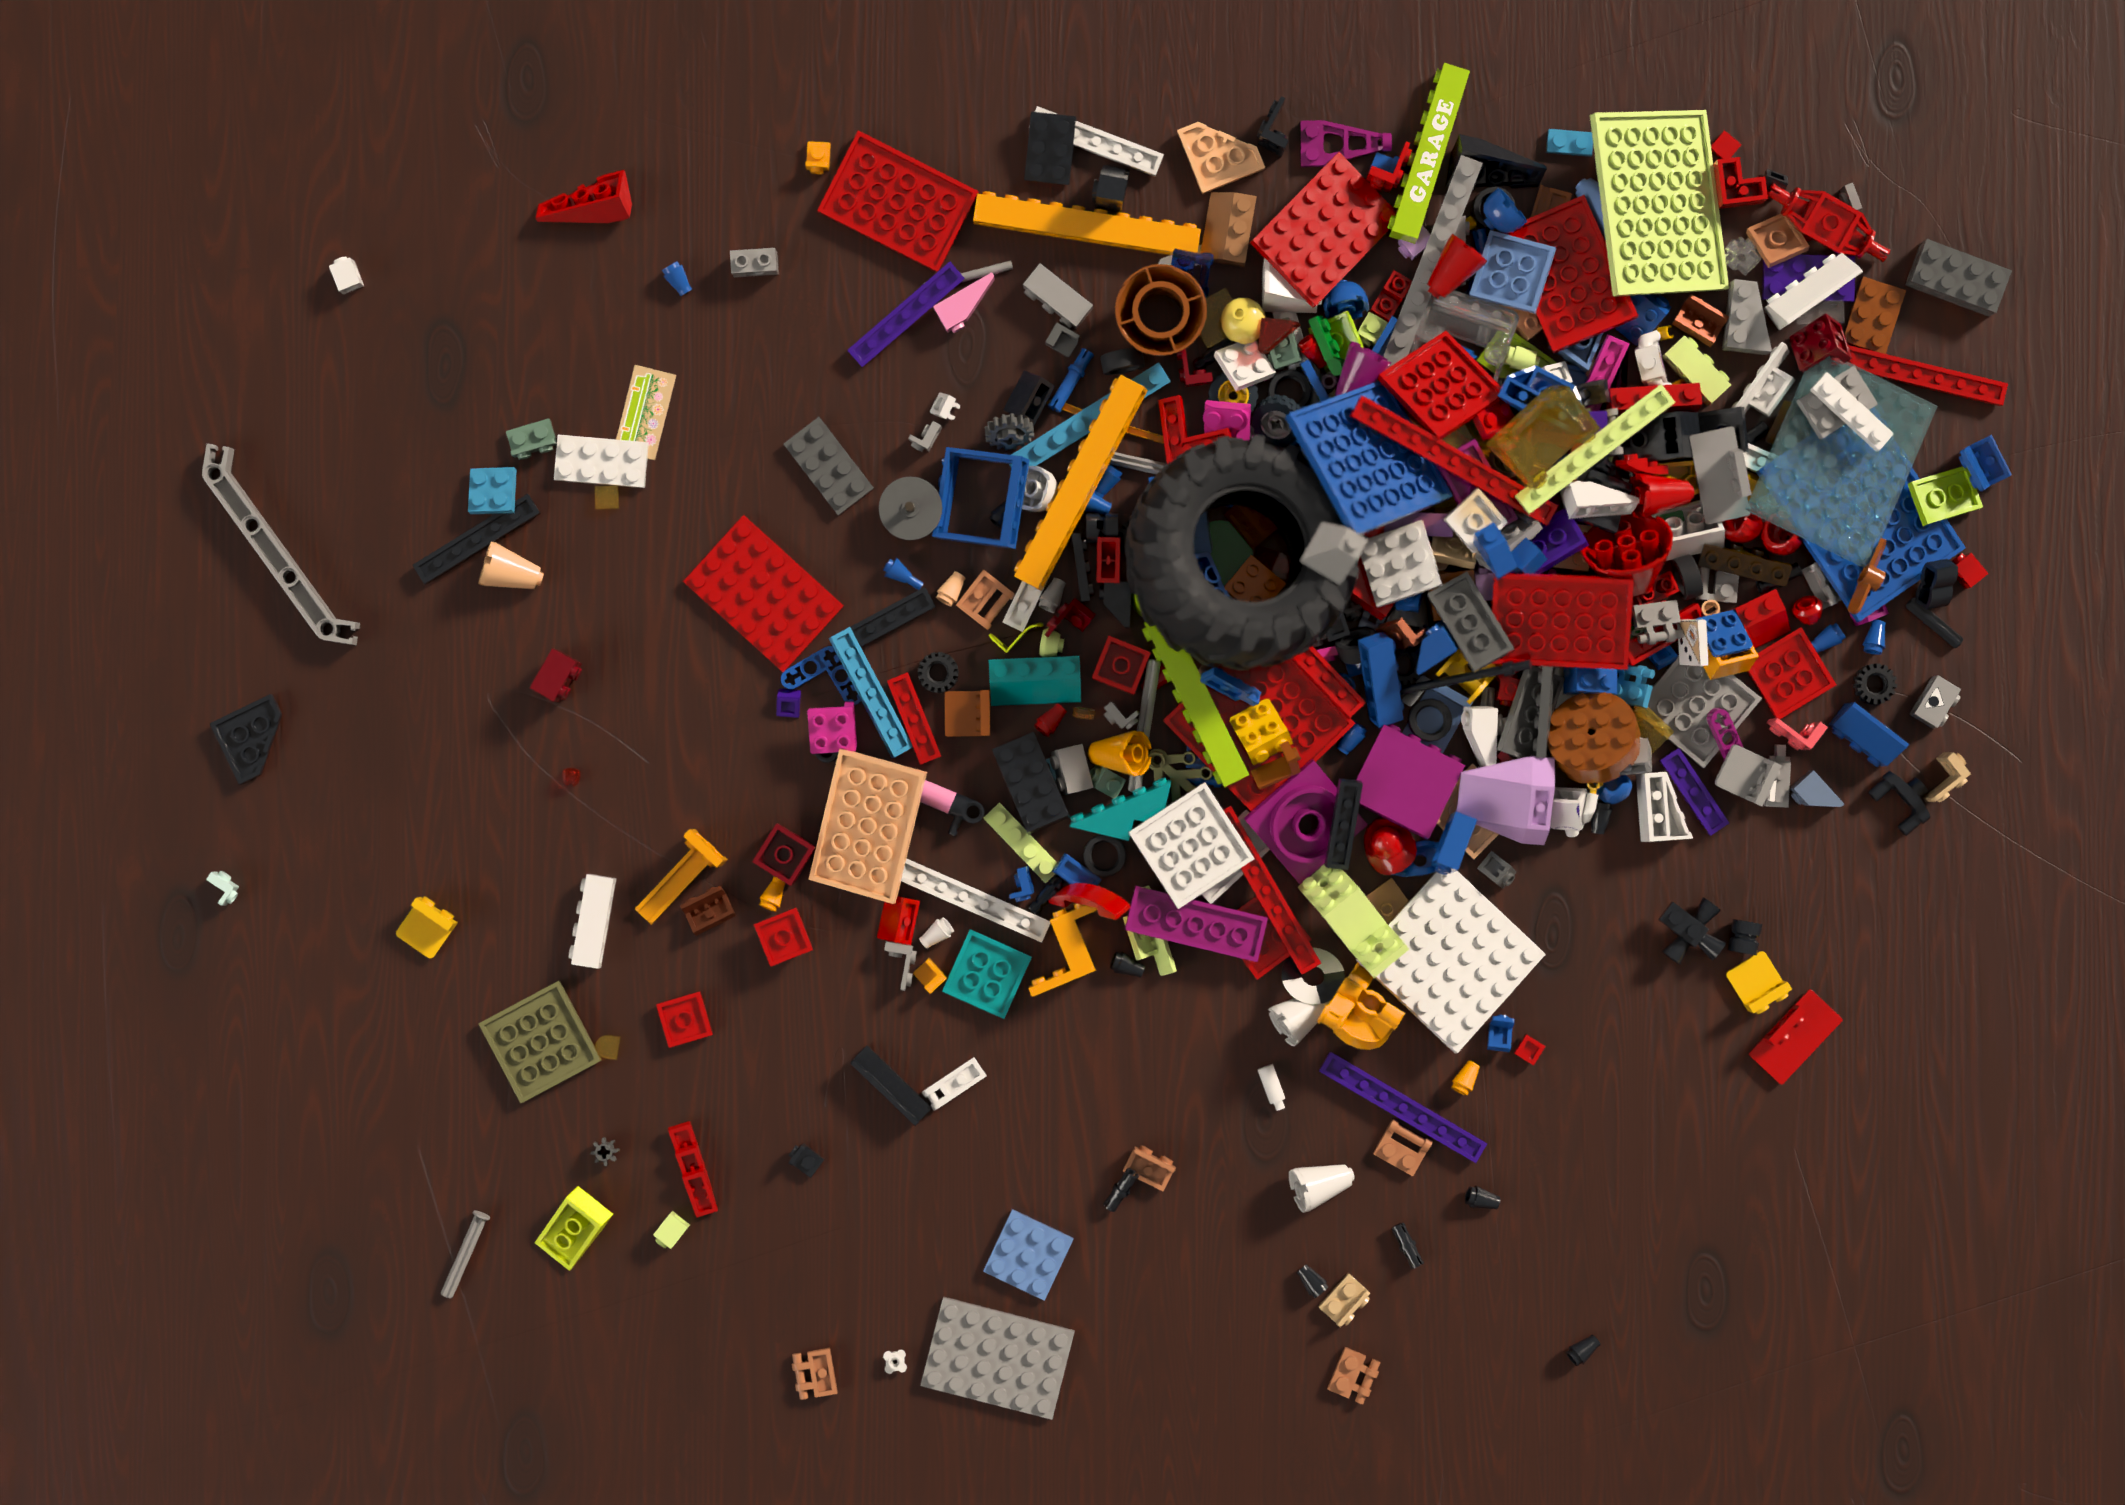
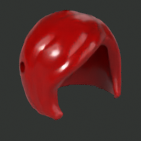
[1722,503,1763,543]
[1761,512,1802,555]

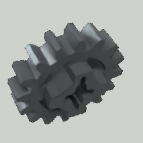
[985,413,1034,451]

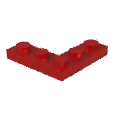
[1158,395,1232,463]

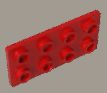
[1749,989,1843,1085]

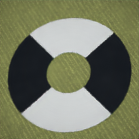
[1282,948,1345,1004]

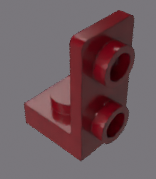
[1176,349,1213,387]
[1045,598,1096,637]

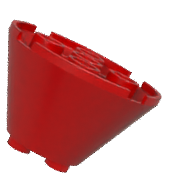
[1581,513,1673,596]

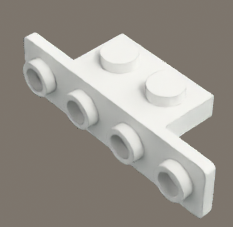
[1731,342,1795,417]

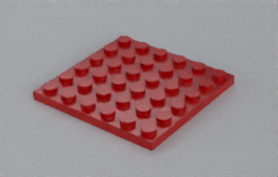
[1163,659,1356,811]

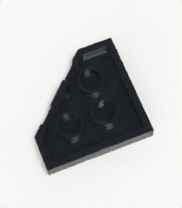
[210,694,282,785]

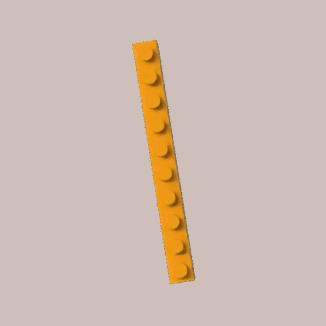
[973,191,1201,259]
[1014,375,1148,591]

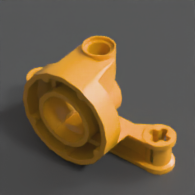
[1317,962,1405,1050]

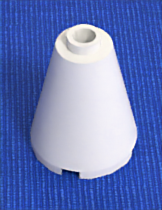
[1268,998,1332,1046]
[1289,1164,1355,1213]

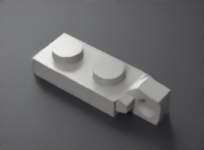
[1764,744,1791,808]

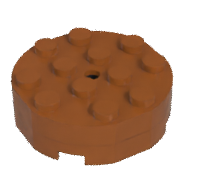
[1547,692,1641,783]

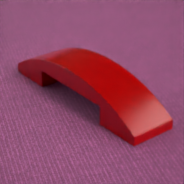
[1048,883,1131,920]

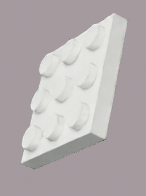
[1361,520,1443,608]

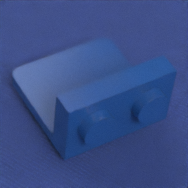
[1615,294,1672,346]
[1959,435,2012,492]
[1696,609,1753,658]

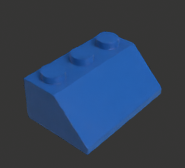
[1417,620,1459,675]
[1828,702,1909,767]

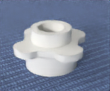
[883,1350,907,1374]

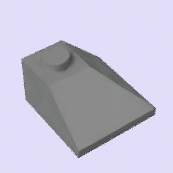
[1300,522,1368,585]

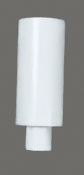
[1258,1064,1285,1111]

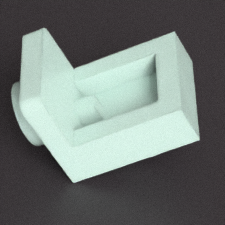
[206,871,239,906]

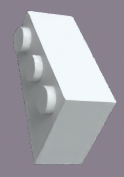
[1636,772,1693,842]

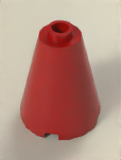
[1427,234,1487,299]
[1629,473,1694,518]

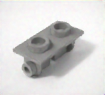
[1802,562,1841,610]

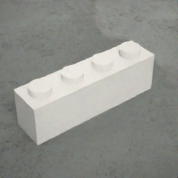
[569,874,616,969]

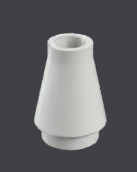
[919,917,954,949]

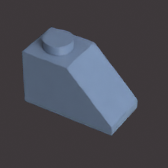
[1790,770,1844,807]

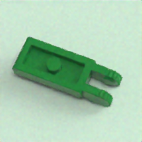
[1308,315,1345,376]

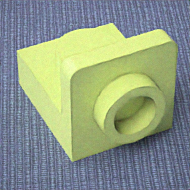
[1358,312,1388,347]

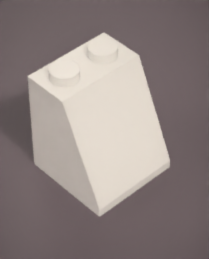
[1262,258,1322,313]

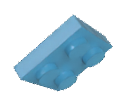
[468,467,517,514]

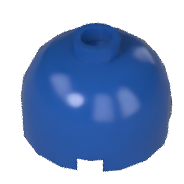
[1484,188,1527,233]
[1323,280,1369,320]

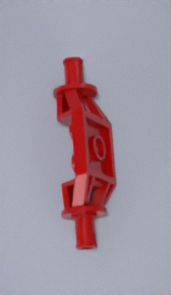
[1767,183,1890,262]

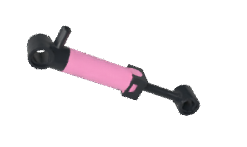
[816,752,985,836]

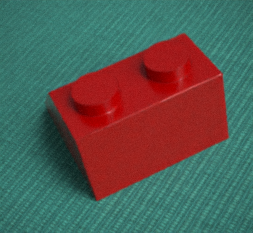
[1731,589,1791,648]

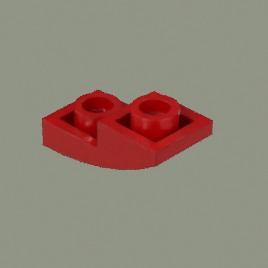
[1369,270,1412,322]
[1615,454,1668,475]

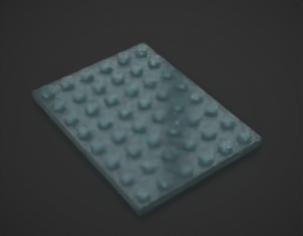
[1745,355,1938,568]

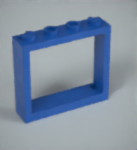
[932,447,1030,549]

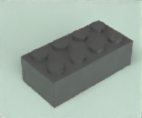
[1905,239,2012,317]

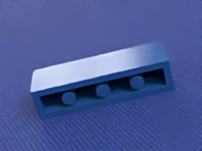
[1358,632,1404,728]

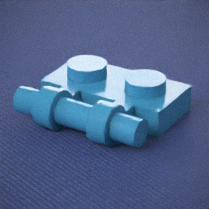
[1614,664,1655,708]

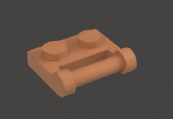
[956,569,1015,630]
[1373,1119,1433,1176]

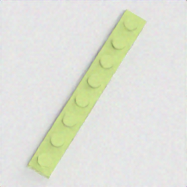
[1515,384,1675,514]

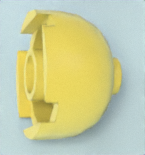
[1220,297,1267,345]

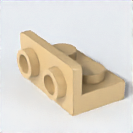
[1318,1273,1370,1327]

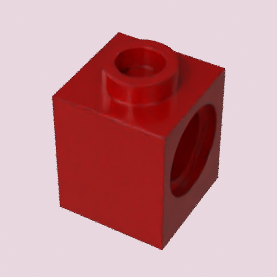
[1951,553,1988,589]

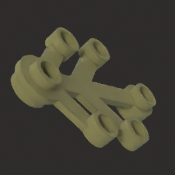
[1148,748,1218,804]

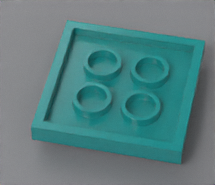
[942,929,1032,1019]

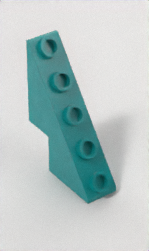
[1070,778,1171,841]

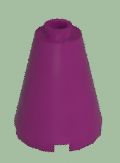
[1335,341,1391,396]

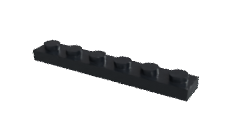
[413,494,541,585]

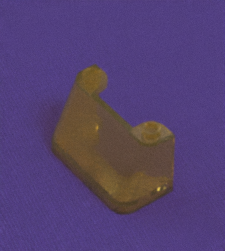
[1487,385,1601,489]

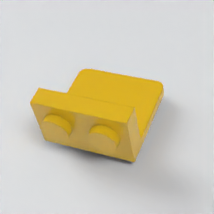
[1230,699,1293,765]
[396,896,458,958]
[1726,951,1792,1014]

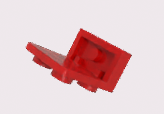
[1366,141,1412,193]

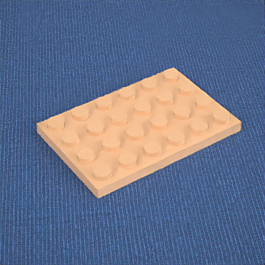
[808,749,927,904]

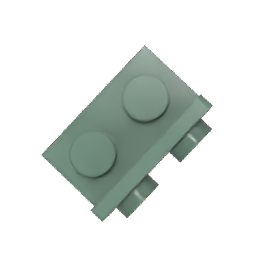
[1262,317,1302,370]
[506,418,557,460]

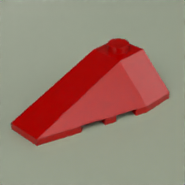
[536,170,632,223]

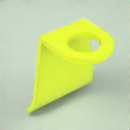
[989,622,1044,653]

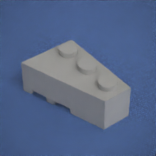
[1722,279,1772,355]

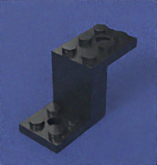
[1618,407,1749,462]

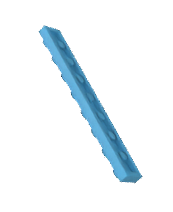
[1009,362,1171,468]

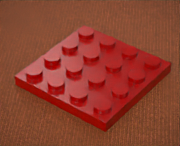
[1378,331,1501,440]

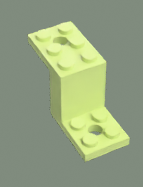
[1298,864,1409,978]

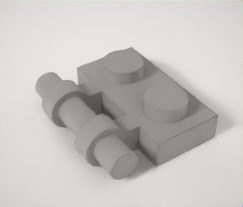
[1632,600,1684,645]

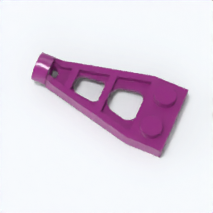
[1300,120,1392,167]

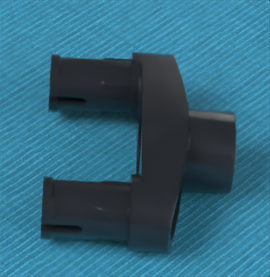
[1868,771,1931,836]

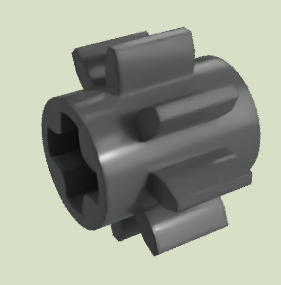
[590,1137,620,1166]

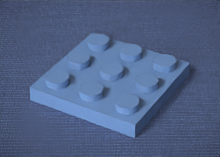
[1469,230,1556,314]
[983,1209,1074,1301]

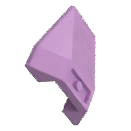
[1456,756,1555,845]

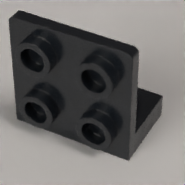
[1256,96,1289,157]
[1574,469,1633,534]

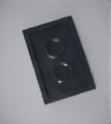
[1024,111,1077,185]

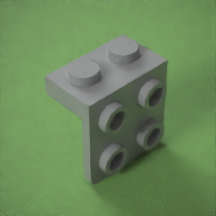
[1715,744,1782,806]

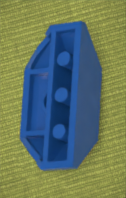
[1497,365,1586,436]

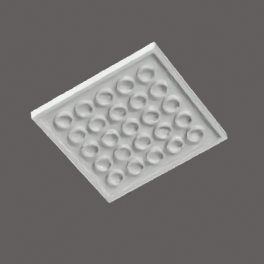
[1356,871,1546,1054]

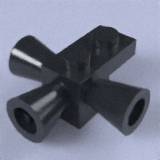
[1658,897,1726,965]

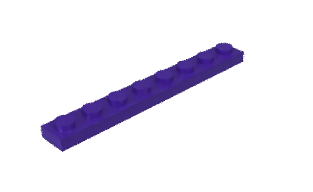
[1319,1052,1487,1163]

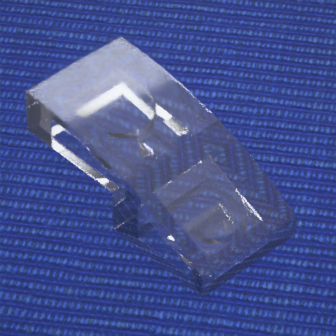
[1797,300,1845,325]

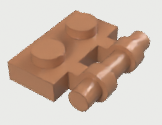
[1327,1347,1381,1404]
[791,1348,838,1400]

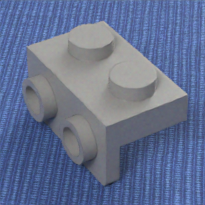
[1104,702,1139,730]

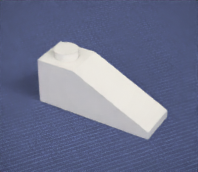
[1562,481,1640,519]
[1461,706,1498,767]

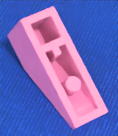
[933,272,995,333]

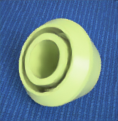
[1039,628,1064,658]

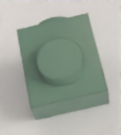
[1090,765,1126,799]

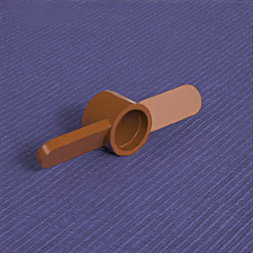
[1848,538,1887,614]

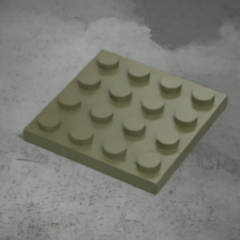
[478,980,602,1103]

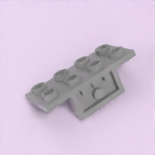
[1689,426,1751,524]

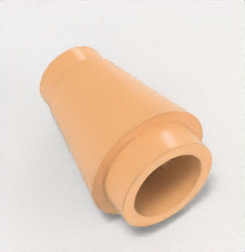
[936,571,966,607]

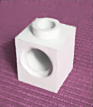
[329,257,364,294]

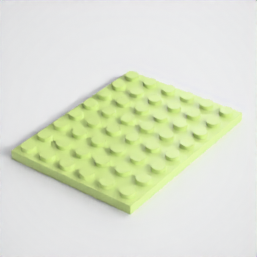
[1590,110,1729,296]

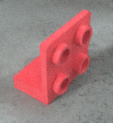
[1766,718,1828,751]

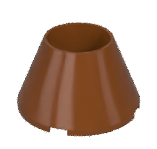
[1115,264,1207,356]

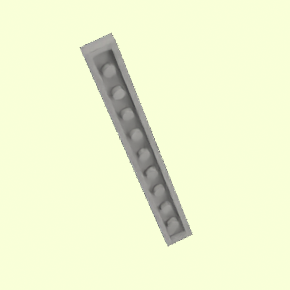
[1383,155,1483,368]

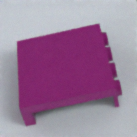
[1356,724,1465,840]

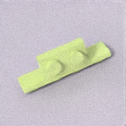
[1123,885,1176,976]

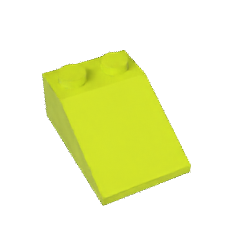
[535,1186,613,1271]

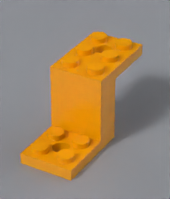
[1029,903,1097,997]

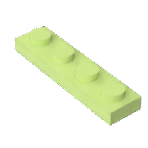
[984,802,1057,883]

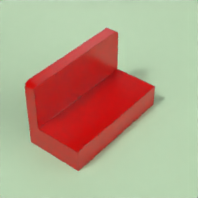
[877,896,920,945]

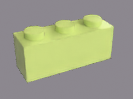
[1662,336,1731,406]

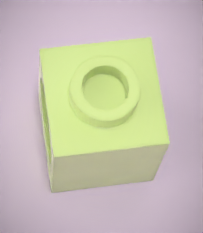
[653,1211,690,1249]

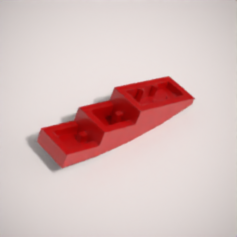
[668,1121,718,1218]

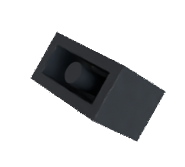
[1003,370,1055,426]

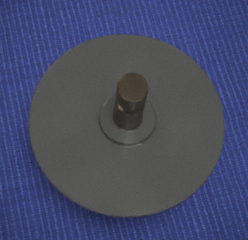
[879,477,942,540]

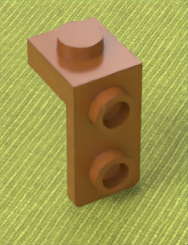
[1251,741,1301,790]

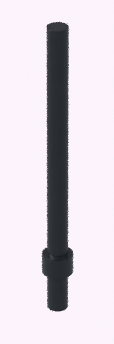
[1400,659,1532,695]

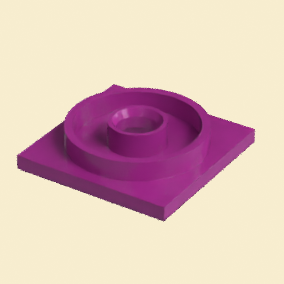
[1243,759,1368,884]

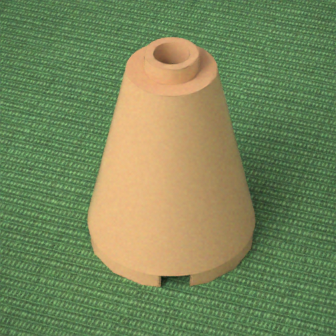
[478,542,544,589]

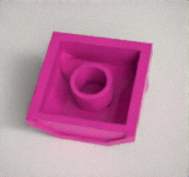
[1203,400,1251,440]

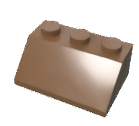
[1199,192,1257,267]

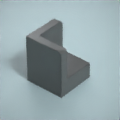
[1045,323,1080,357]

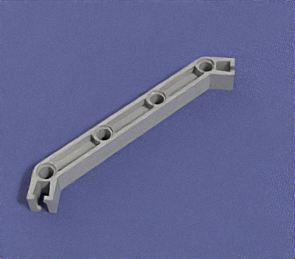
[202,444,360,645]

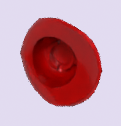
[1364,818,1417,875]

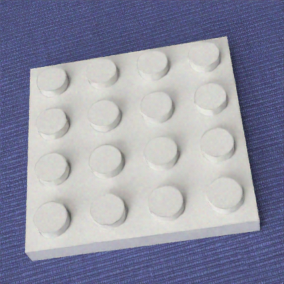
[1128,782,1254,909]

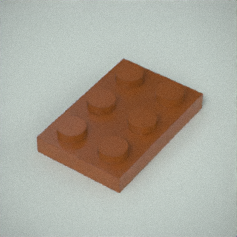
[1844,277,1906,354]

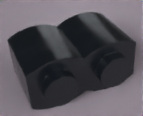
[1916,559,1958,610]

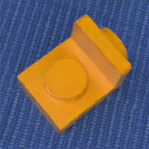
[805,141,831,174]

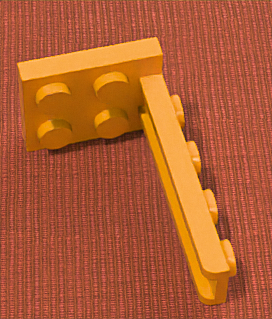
[635,829,728,925]

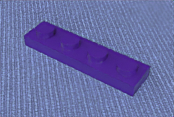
[1659,748,1729,836]

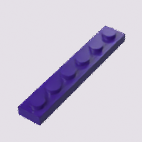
[848,262,965,367]

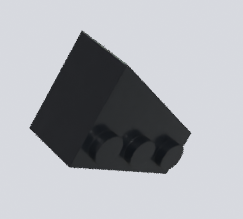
[1092,164,1130,213]

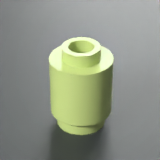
[1505,346,1540,370]

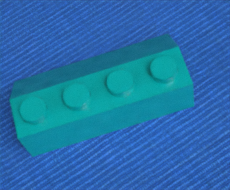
[989,656,1081,706]

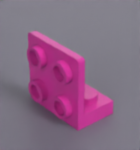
[807,701,857,754]

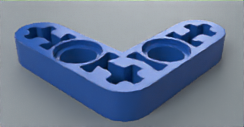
[781,646,861,705]

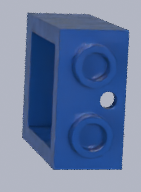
[1430,811,1477,876]

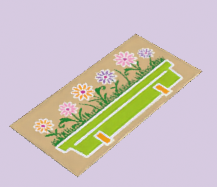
[616,365,676,460]

